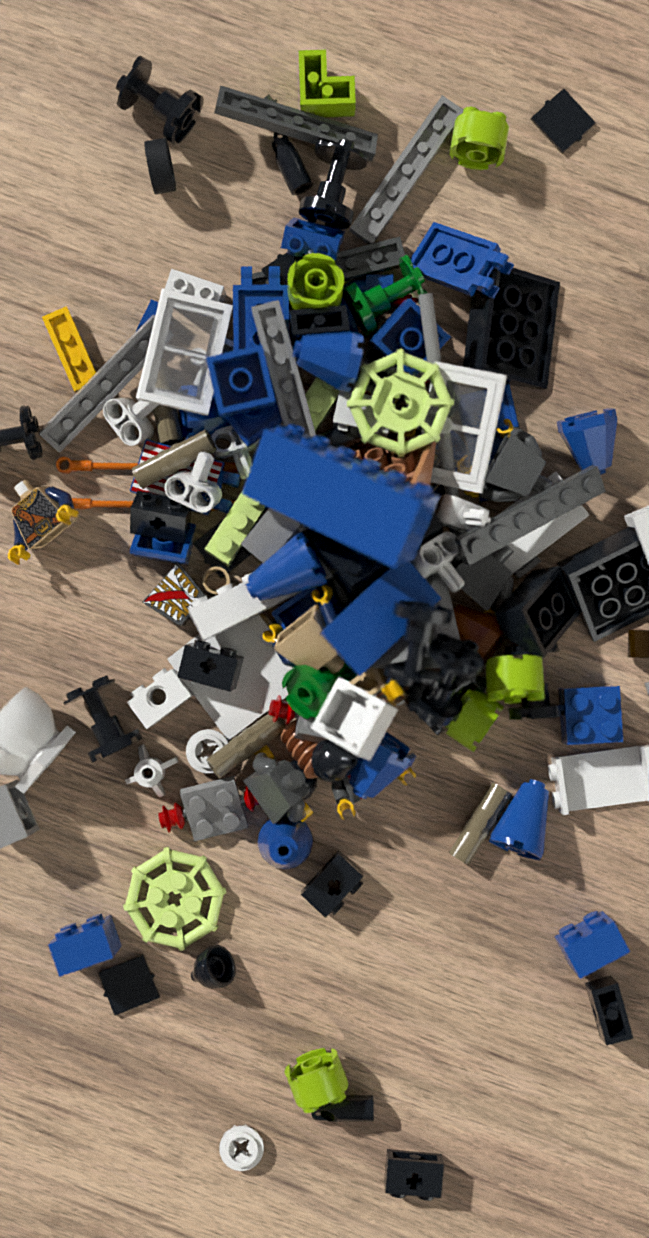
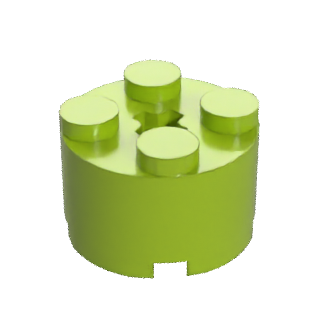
[450,107,509,170]
[287,253,344,310]
[486,655,544,704]
[444,688,504,753]
[285,1048,349,1113]

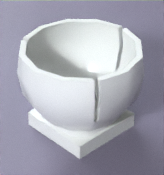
[0,687,76,794]

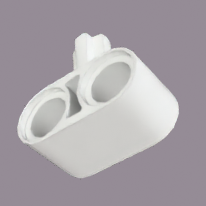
[103,397,159,446]
[212,426,261,480]
[164,452,222,513]
[437,494,491,534]
[410,532,465,592]

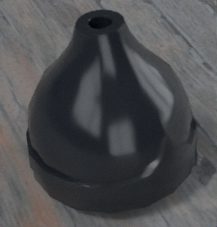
[311,739,358,782]
[190,945,236,989]

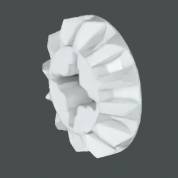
[186,729,228,773]
[219,1124,264,1171]

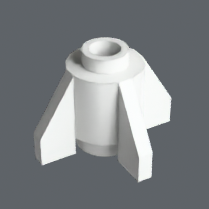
[125,744,178,798]

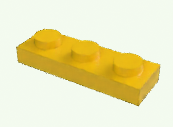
[42,306,96,393]

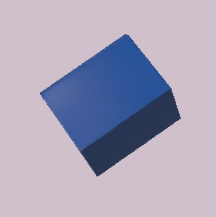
[130,523,196,566]

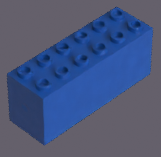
[242,423,440,568]

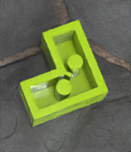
[299,49,356,118]

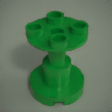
[343,255,427,337]
[282,655,357,720]

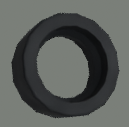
[144,138,176,195]

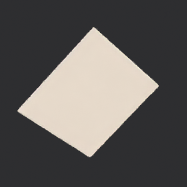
[167,614,293,740]

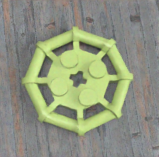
[347,349,454,457]
[123,847,226,951]

